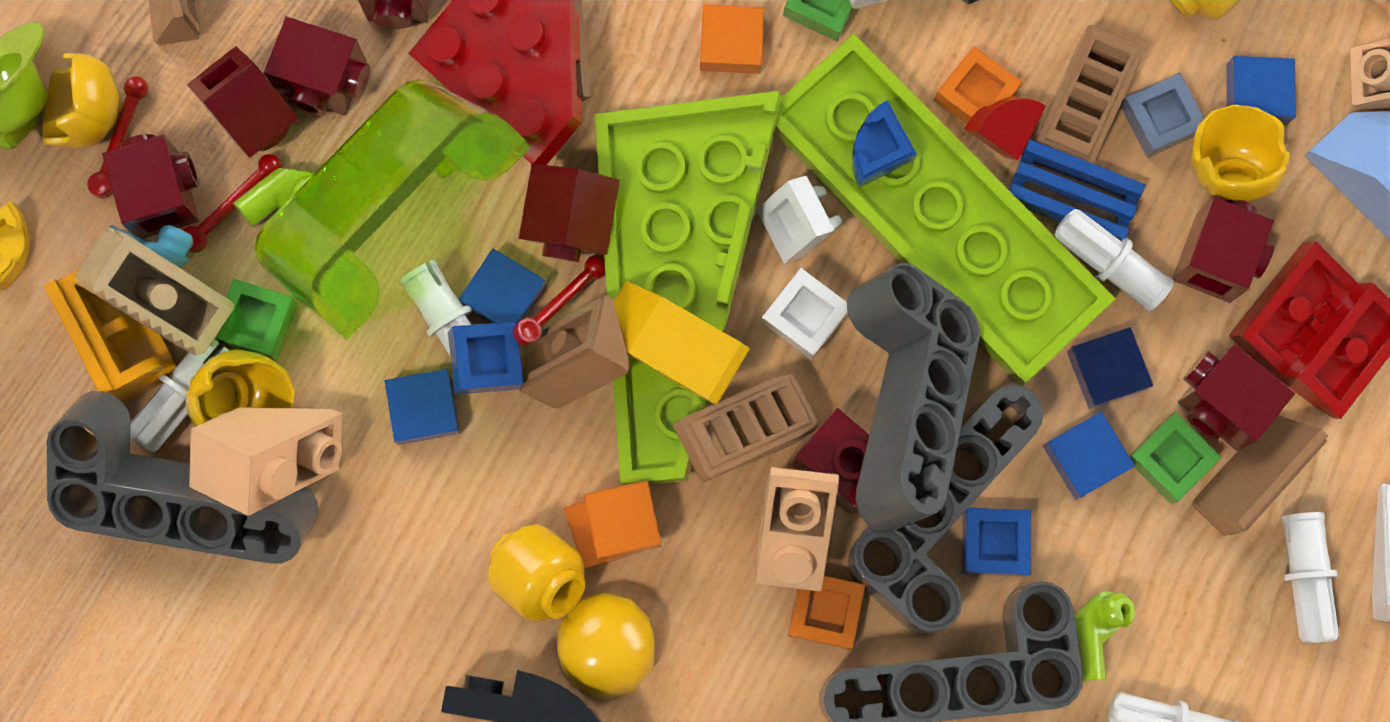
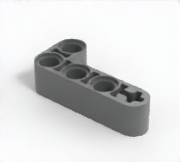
[847,263,980,533]
[847,385,1043,635]
[47,391,319,564]
[819,581,1083,722]

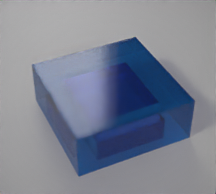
[1067,327,1154,410]

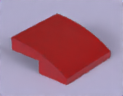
[1229,241,1390,419]

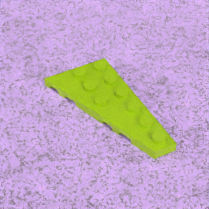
[595,91,782,486]

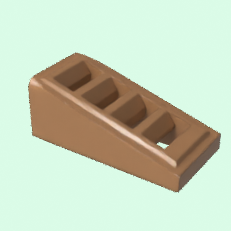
[1035,25,1145,164]
[673,373,819,483]

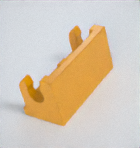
[43,268,178,404]

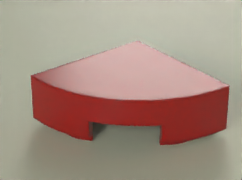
[964,96,1046,160]

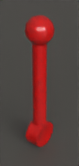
[87,76,148,199]
[183,154,282,253]
[513,255,606,346]

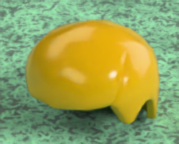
[42,53,119,148]
[1191,105,1291,203]
[186,349,296,427]
[557,592,655,701]

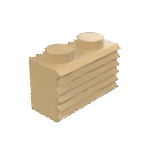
[75,227,235,355]

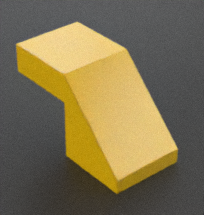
[614,281,750,405]

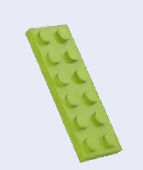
[774,33,1116,387]

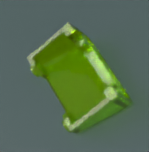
[254,79,531,340]

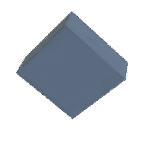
[1120,73,1204,158]

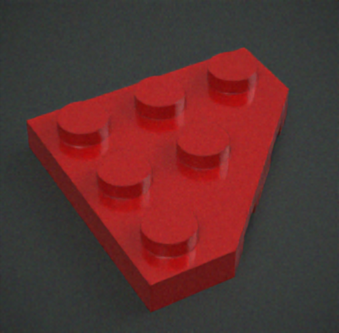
[408,0,582,165]

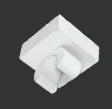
[756,176,842,264]
[761,268,848,361]

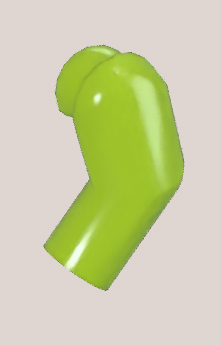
[233,168,328,227]
[1074,591,1135,681]

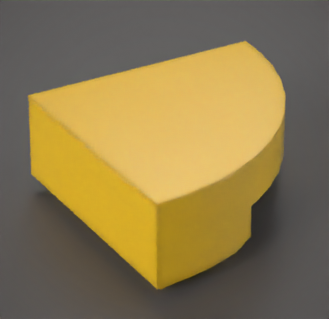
[0,201,30,291]

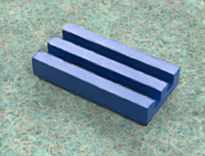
[1008,139,1146,241]

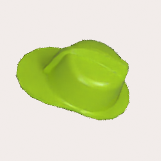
[0,22,48,150]

